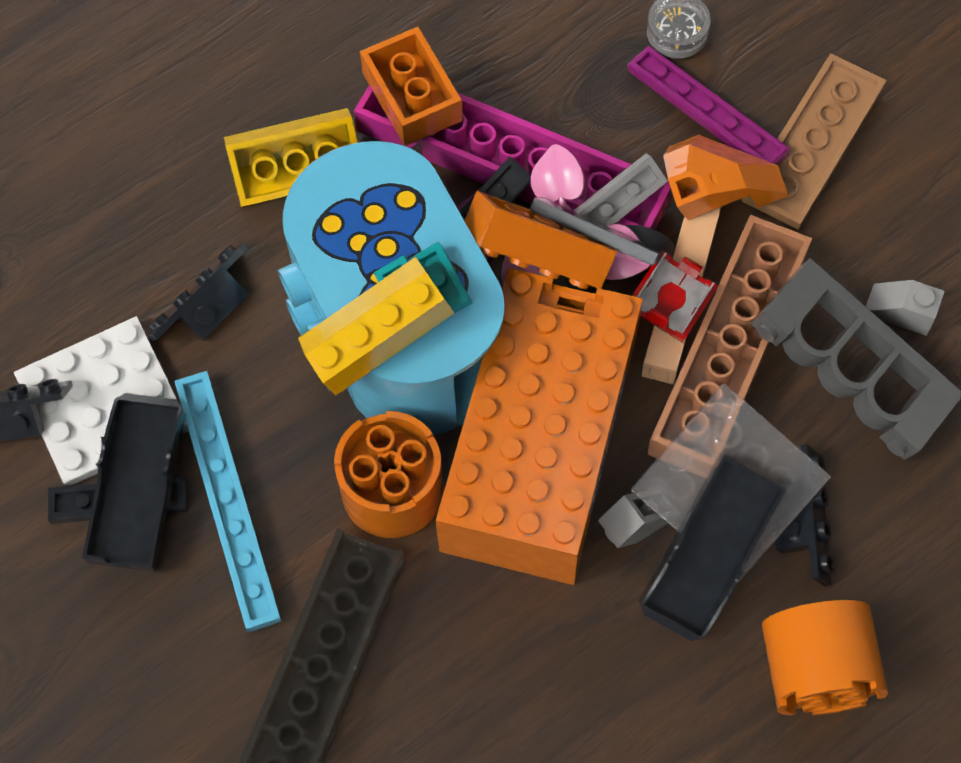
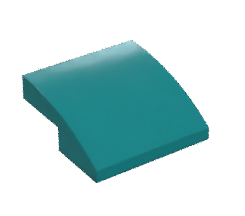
[374,241,473,313]

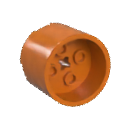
[334,411,444,538]
[762,600,888,716]

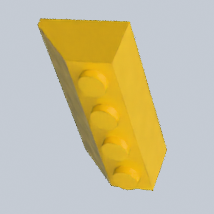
[224,108,358,207]
[298,257,454,395]

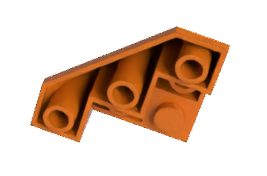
[663,135,789,220]

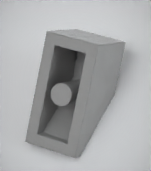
[866,280,945,336]
[598,487,681,548]

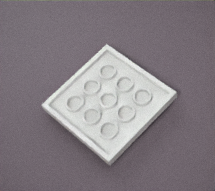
[14,316,189,486]

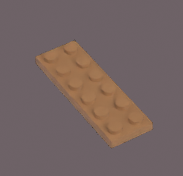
[741,53,887,230]

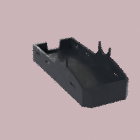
[82,393,186,572]
[639,453,787,641]

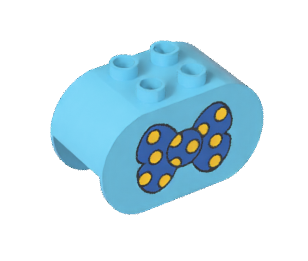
[277,141,505,435]

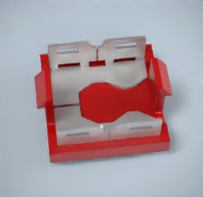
[632,250,718,343]

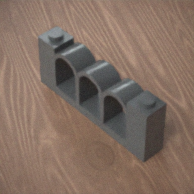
[751,258,961,460]

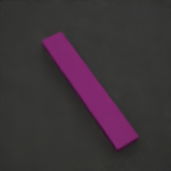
[627,46,790,165]

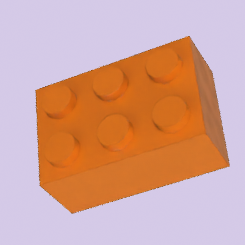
[360,26,463,146]

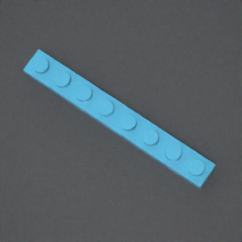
[175,371,282,632]

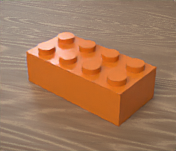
[465,191,617,290]

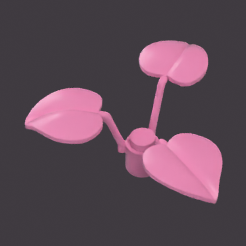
[501,144,650,285]

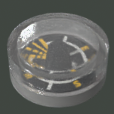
[647,0,711,58]

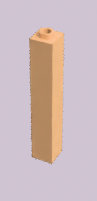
[642,207,721,385]

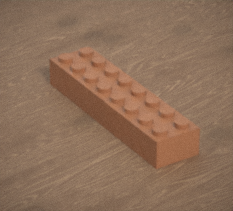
[648,215,812,478]

